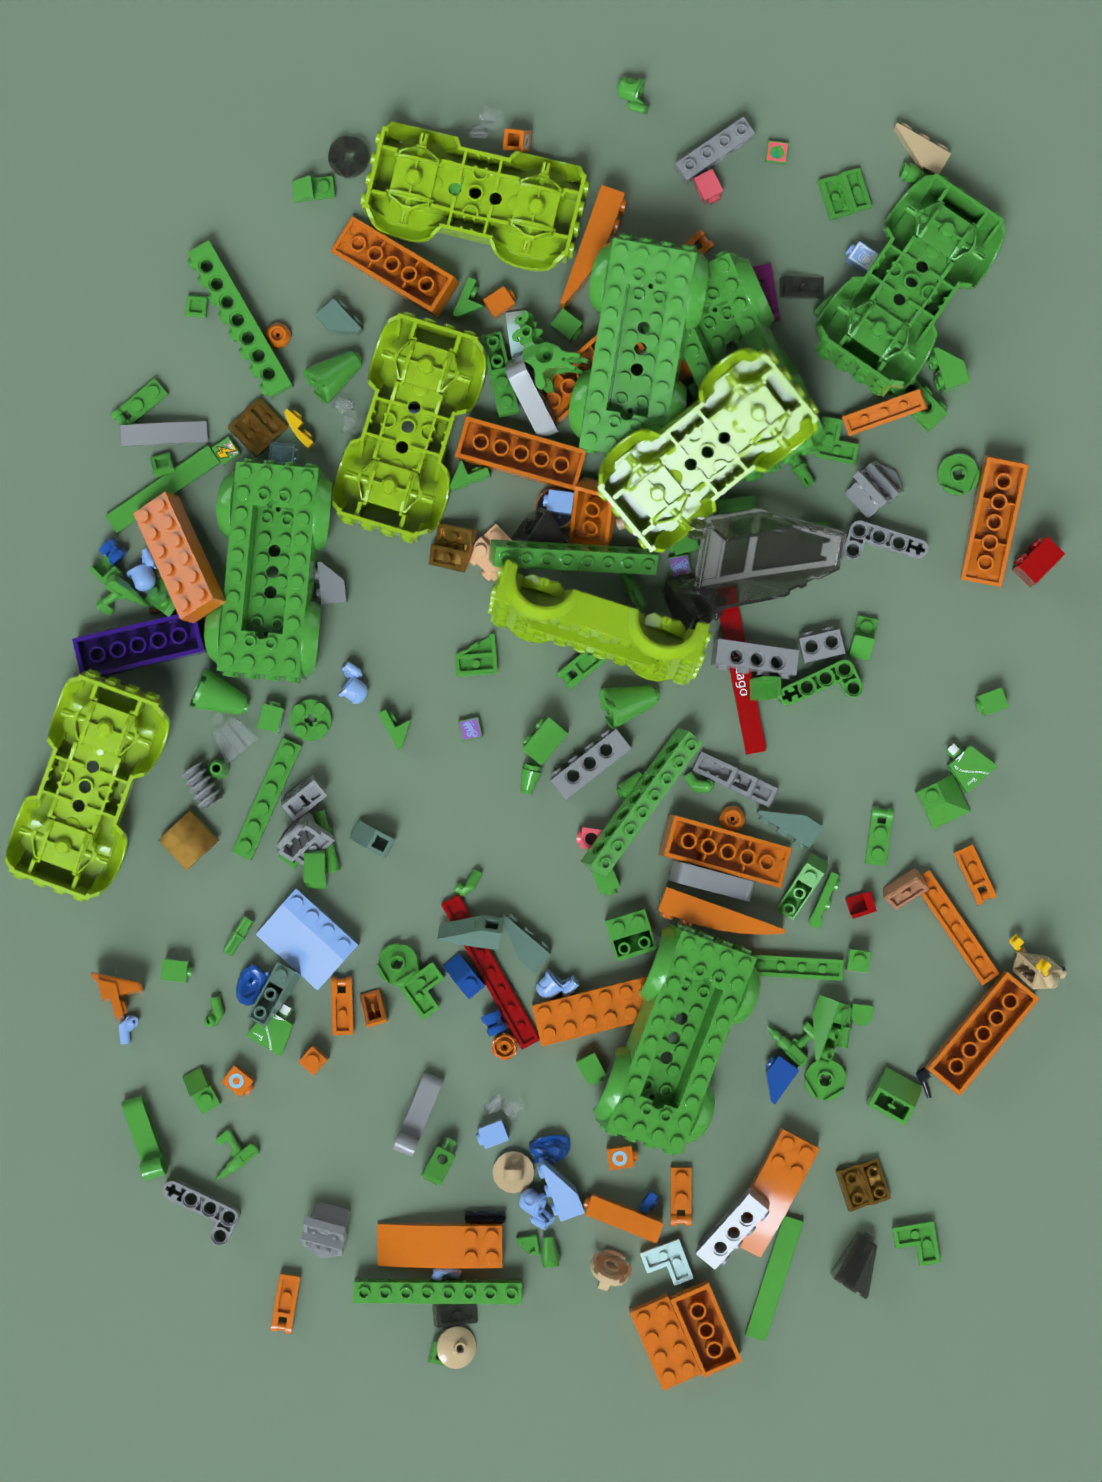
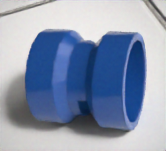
[98,537,128,566]
[480,1009,508,1037]

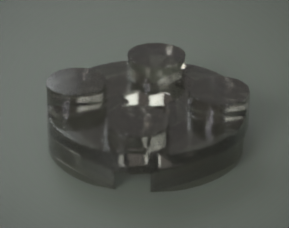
[328,136,370,179]

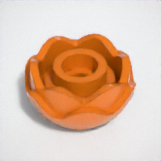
[265,323,291,348]
[719,806,745,832]
[492,1033,518,1060]

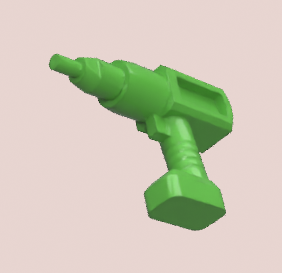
[96,574,150,616]
[767,1021,814,1067]
[215,1129,260,1181]

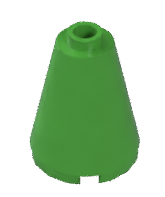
[303,351,363,404]
[189,668,250,715]
[599,685,660,729]

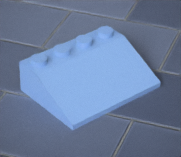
[256,888,359,990]

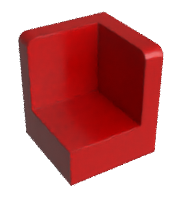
[845,891,877,919]

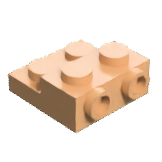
[469,524,511,582]

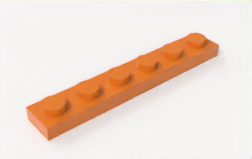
[921,870,1000,985]

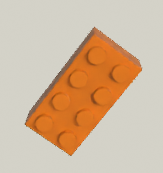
[669,1280,742,1378]
[629,1293,701,1391]

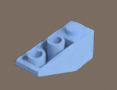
[537,1157,584,1221]

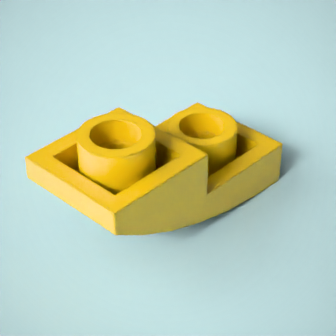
[284,409,315,450]

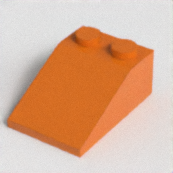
[569,477,617,545]

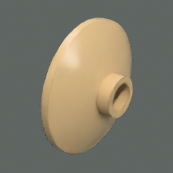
[436,1326,476,1369]

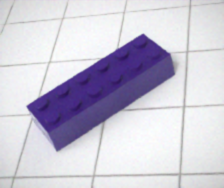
[72,614,207,677]

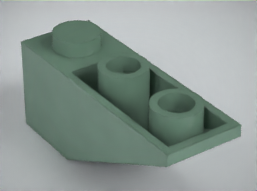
[757,811,824,849]
[501,913,551,974]
[437,915,504,950]
[247,962,301,1027]

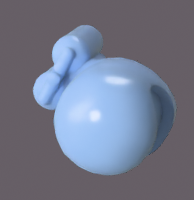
[126,548,158,591]
[338,661,368,704]
[536,969,579,1000]
[519,1189,555,1230]

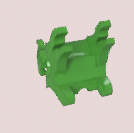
[512,310,590,394]

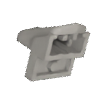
[846,461,905,517]
[277,812,335,866]
[301,1202,350,1259]

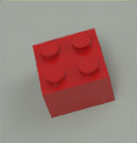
[1012,536,1065,587]

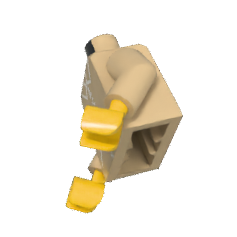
[1009,934,1066,989]

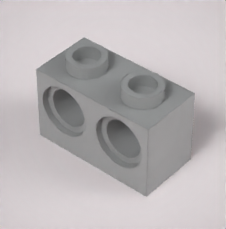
[798,626,845,664]
[280,774,327,821]

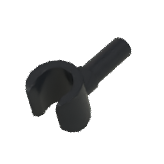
[916,1068,932,1098]

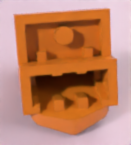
[90,972,144,1021]

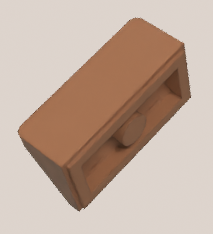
[883,868,930,910]

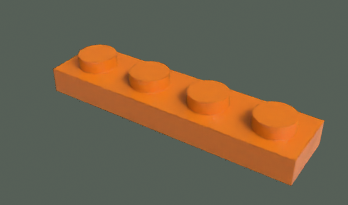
[842,388,928,436]

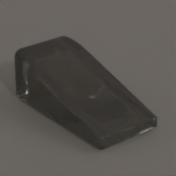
[779,275,824,299]
[432,1304,478,1328]

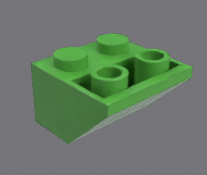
[927,347,970,394]
[522,717,568,766]
[605,909,657,962]
[866,1067,923,1126]

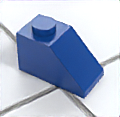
[443,953,485,999]
[765,1054,799,1104]

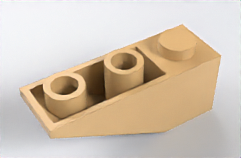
[893,123,951,175]

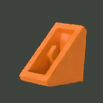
[359,989,389,1028]

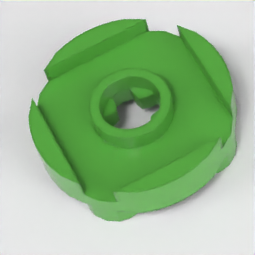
[937,453,980,496]
[290,699,332,741]
[377,944,420,987]
[804,1060,846,1101]

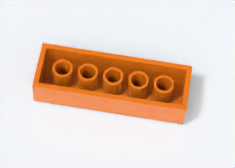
[455,416,587,493]
[133,492,226,623]
[925,971,1040,1096]
[532,975,648,1046]

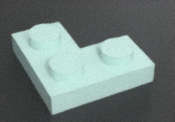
[640,1238,694,1286]

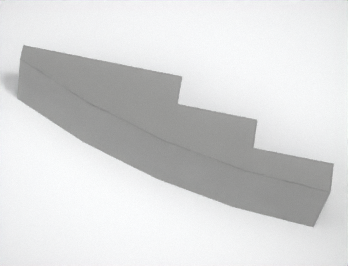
[119,421,208,447]
[693,751,779,808]

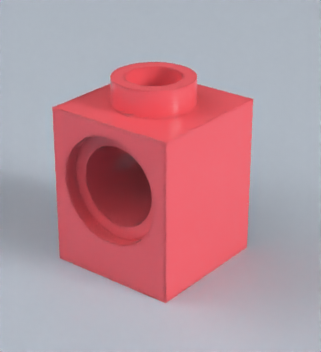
[693,169,723,204]
[576,827,603,849]

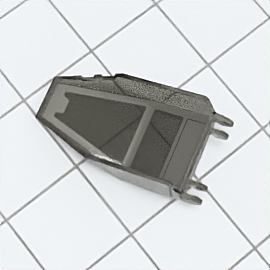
[679,508,847,611]

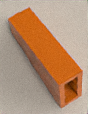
[583,1193,664,1243]

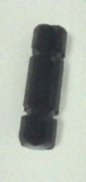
[465,1211,506,1223]

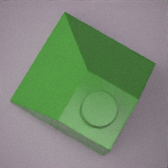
[915,774,970,829]

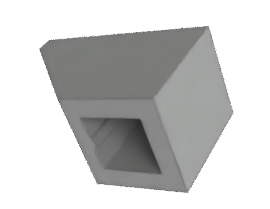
[315,562,348,605]

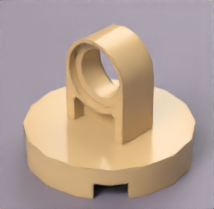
[493,1150,534,1193]
[590,1250,632,1292]

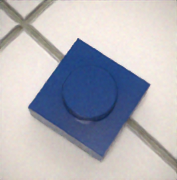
[638,1189,659,1213]

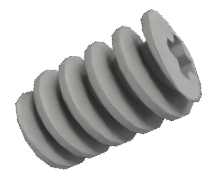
[181,762,223,808]

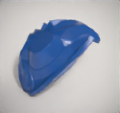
[236,964,270,1006]
[529,1135,571,1165]

